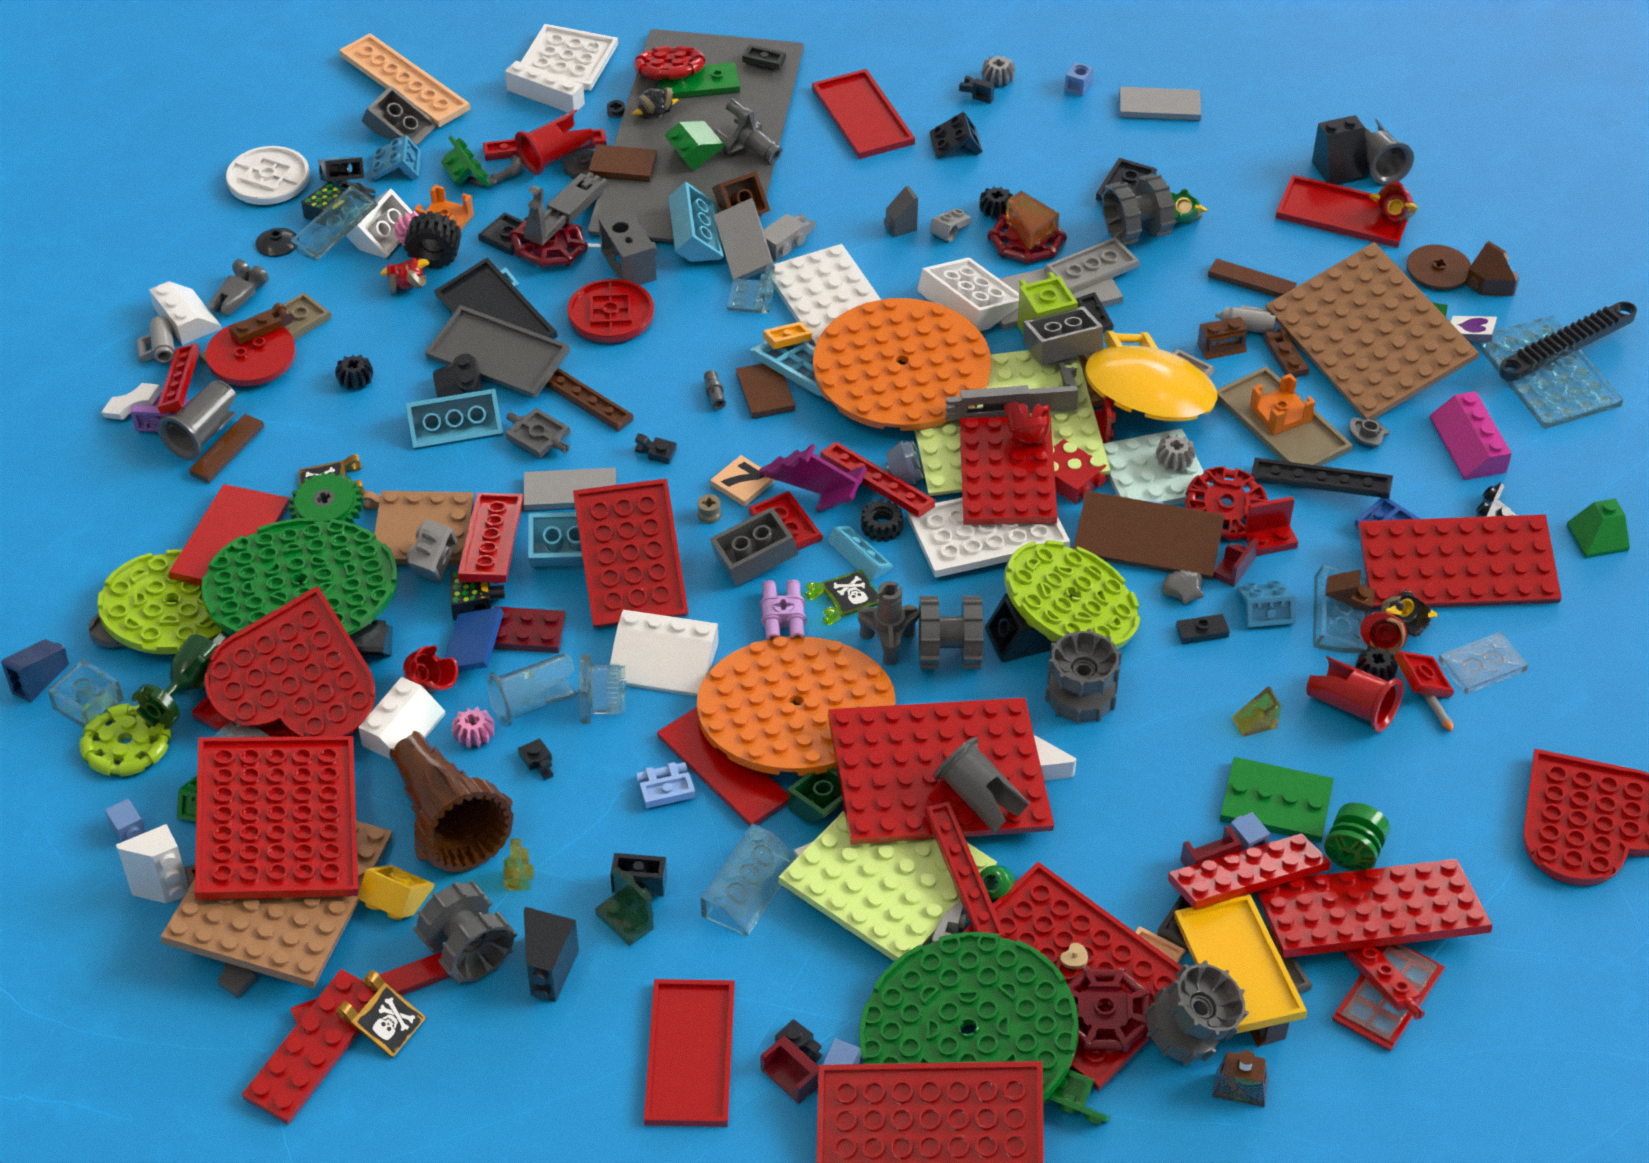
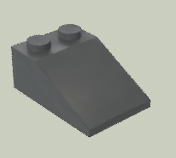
[361,85,437,146]

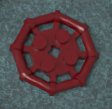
[987,208,1067,265]
[509,217,588,269]
[1067,966,1153,1053]

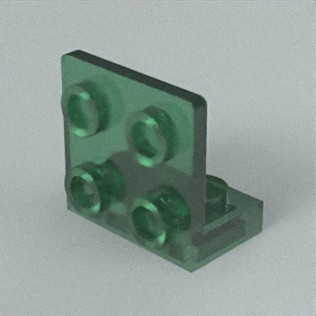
[595,867,654,947]

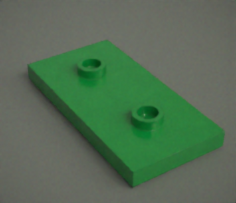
[657,62,740,99]

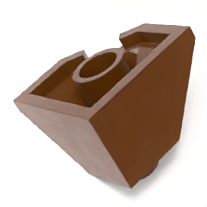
[1465,241,1519,296]

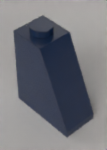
[1,639,69,703]

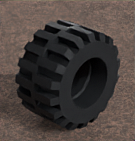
[404,211,461,269]

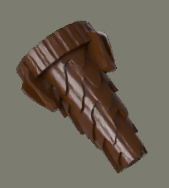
[389,731,514,872]

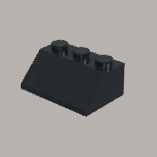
[349,620,393,656]

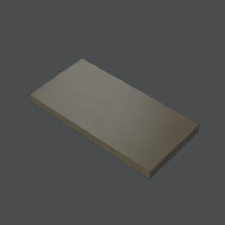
[1217,366,1353,466]

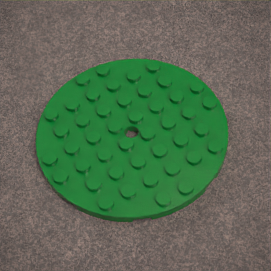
[201,518,398,636]
[859,932,1079,1102]

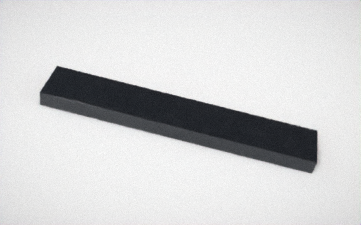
[1251,458,1393,499]

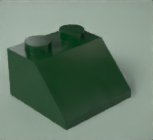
[787,768,843,823]

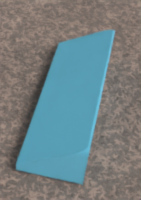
[828,526,893,581]

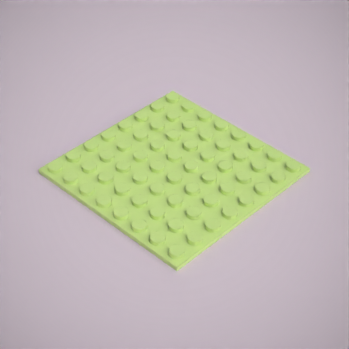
[914,350,1111,496]

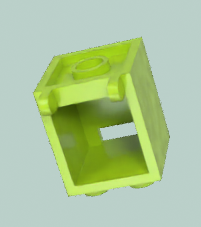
[1017,272,1078,335]

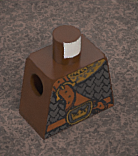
[1212,1050,1268,1107]

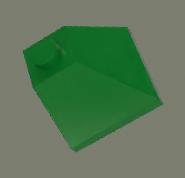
[1567,498,1630,558]

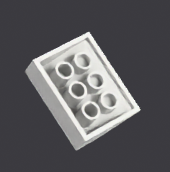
[917,258,1019,331]
[607,610,718,696]

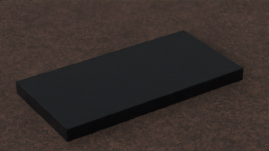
[434,258,558,339]

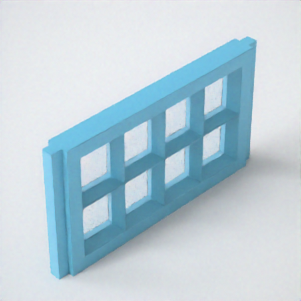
[749,341,824,397]

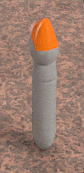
[1423,694,1453,731]

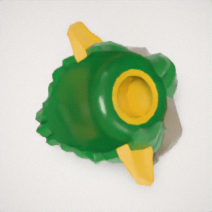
[1171,189,1208,223]

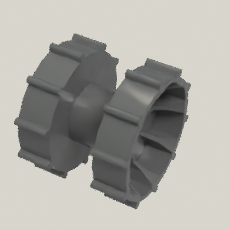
[1101,174,1176,245]
[918,596,983,669]
[1045,629,1122,725]
[413,880,518,984]
[1143,960,1249,1066]

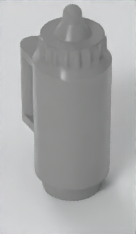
[1215,305,1276,333]
[137,316,175,363]

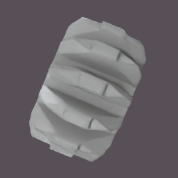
[981,55,1015,87]
[1156,434,1196,472]

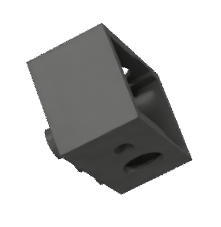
[599,210,658,285]

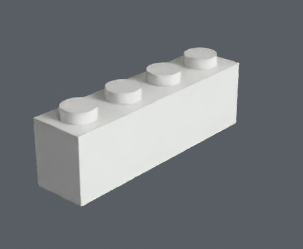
[505,61,585,114]

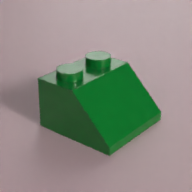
[664,121,725,172]

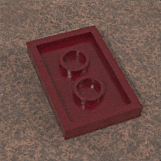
[493,606,566,653]

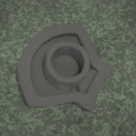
[1349,418,1390,448]
[1161,570,1204,604]

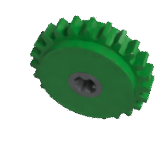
[288,472,364,524]

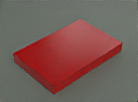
[748,491,822,551]

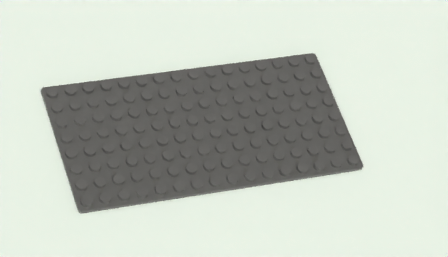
[588,29,804,248]

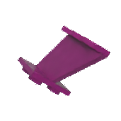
[758,444,867,512]

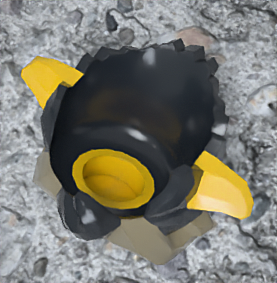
[632,87,678,119]
[1381,590,1437,638]

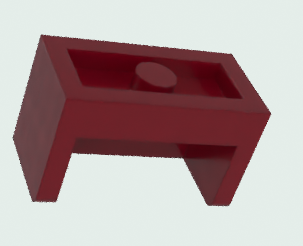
[1180,826,1242,867]
[760,1035,819,1104]

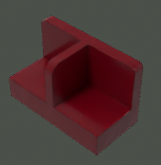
[1213,538,1259,587]

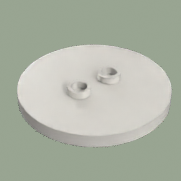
[226,146,310,205]

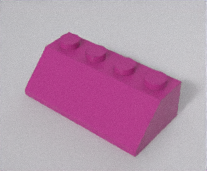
[1429,391,1512,480]

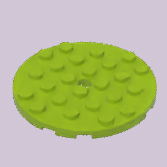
[1004,540,1140,649]
[98,549,227,654]

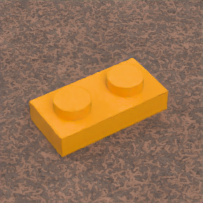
[762,321,812,349]

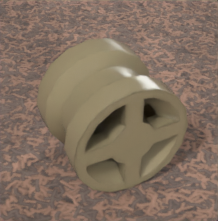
[697,494,721,524]

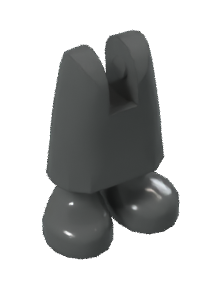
[209,259,269,316]

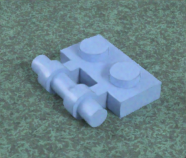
[636,762,695,808]

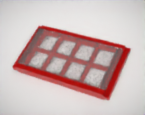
[1332,944,1445,1052]

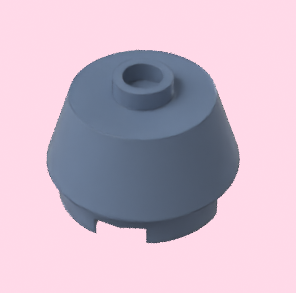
[885,440,924,484]

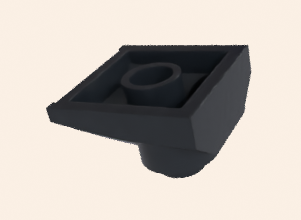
[433,354,483,398]

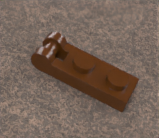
[229,303,294,345]
[1263,328,1309,378]

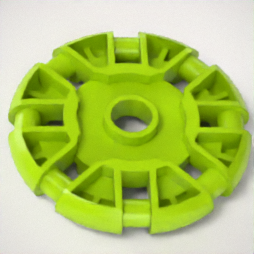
[79,703,171,777]

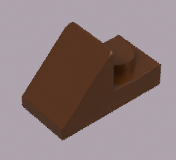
[1325,570,1374,613]

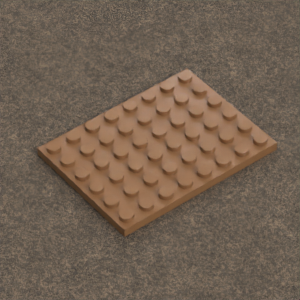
[1266,242,1479,420]
[161,821,392,989]

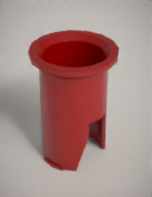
[515,109,594,175]
[1306,656,1404,733]

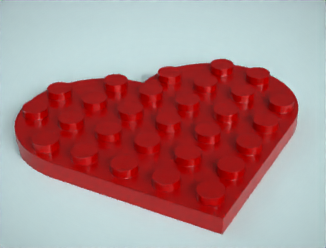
[205,586,376,737]
[1522,749,1649,886]

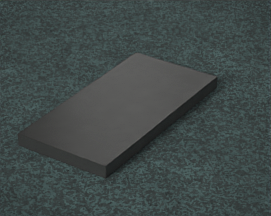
[425,305,570,399]

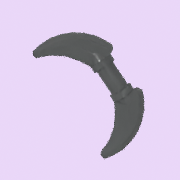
[467,155,522,186]

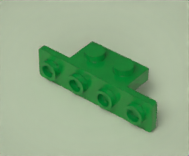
[441,135,491,187]
[1043,1069,1111,1125]

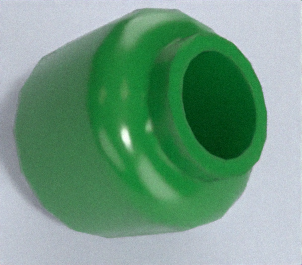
[980,865,1015,900]

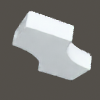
[101,383,162,420]

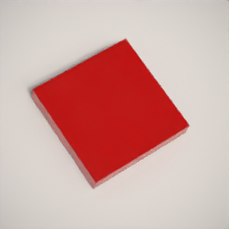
[1393,651,1454,698]

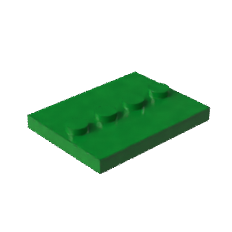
[1220,757,1334,843]

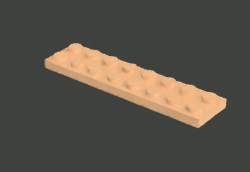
[339,33,471,127]

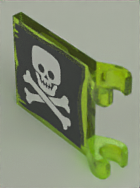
[805,570,878,625]

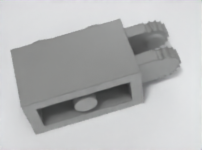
[763,213,816,261]

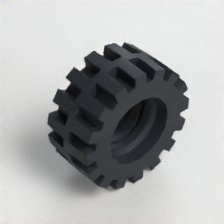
[861,499,903,542]

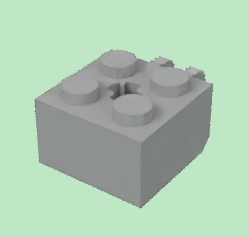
[406,519,458,583]

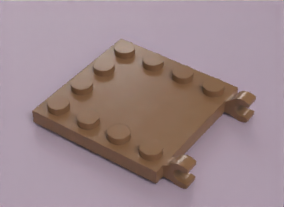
[363,491,474,566]

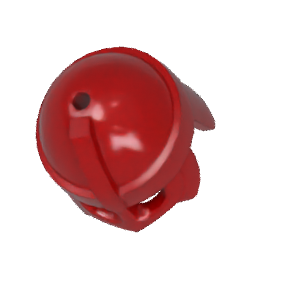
[1003,402,1050,444]
[403,645,458,693]

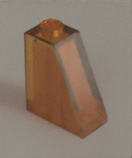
[1006,191,1060,249]

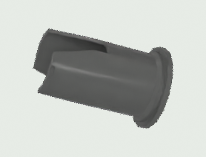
[1365,119,1414,185]
[157,380,237,460]
[933,737,1030,835]

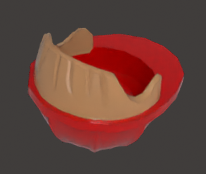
[1360,612,1408,654]

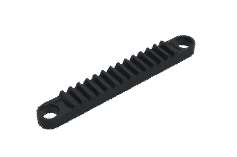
[1499,301,1637,381]

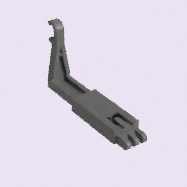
[524,172,608,246]
[945,358,1078,421]

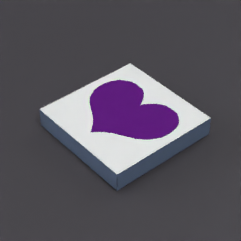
[1451,316,1497,342]

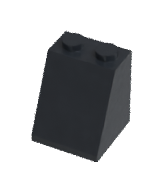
[1312,115,1367,185]
[985,593,1056,662]
[524,907,579,1002]

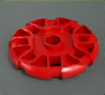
[634,45,705,80]
[1184,466,1268,541]

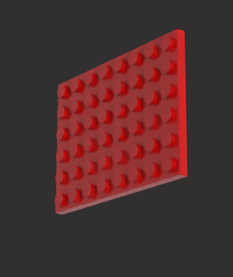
[828,698,1054,845]
[195,736,358,900]
[962,861,1182,1092]

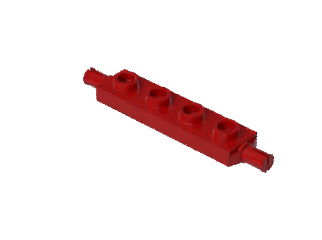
[1342,947,1425,1020]

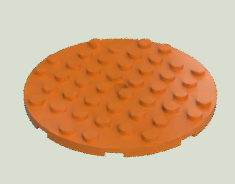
[813,298,991,431]
[697,636,896,776]

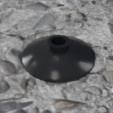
[256,228,299,257]

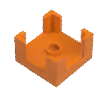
[414,185,474,231]
[1250,374,1315,435]

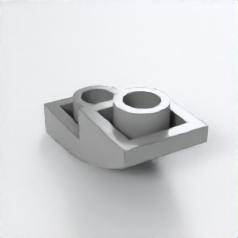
[932,901,967,942]

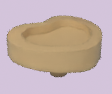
[1060,943,1088,969]

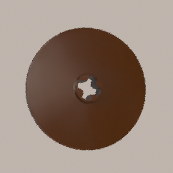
[1407,244,1471,290]

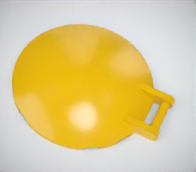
[1085,331,1217,421]

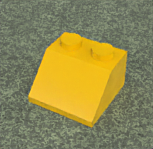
[358,864,435,920]

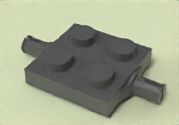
[506,408,570,459]

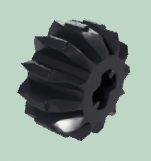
[979,186,1014,219]
[335,354,374,390]
[1355,646,1398,682]

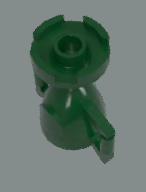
[132,632,226,730]

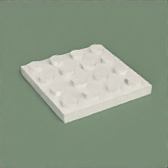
[521,24,618,91]

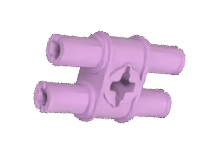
[760,580,807,640]

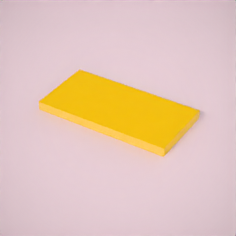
[1174,895,1307,1034]

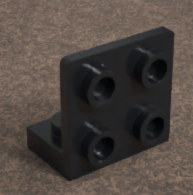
[929,111,983,159]

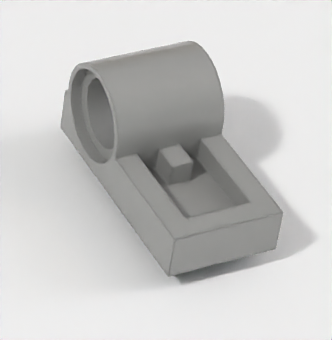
[930,209,971,242]

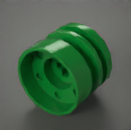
[1324,802,1390,871]

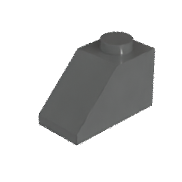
[884,186,918,237]

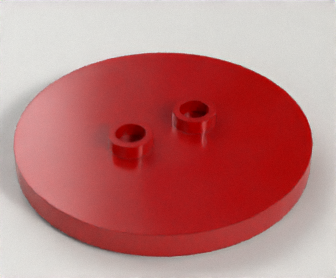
[567,279,654,343]
[206,322,296,386]

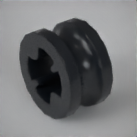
[607,100,625,118]

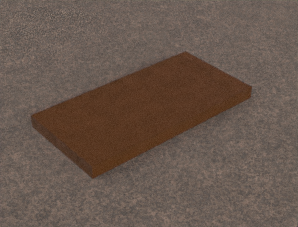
[1073,491,1225,580]

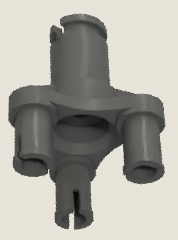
[713,99,783,164]
[858,581,919,666]

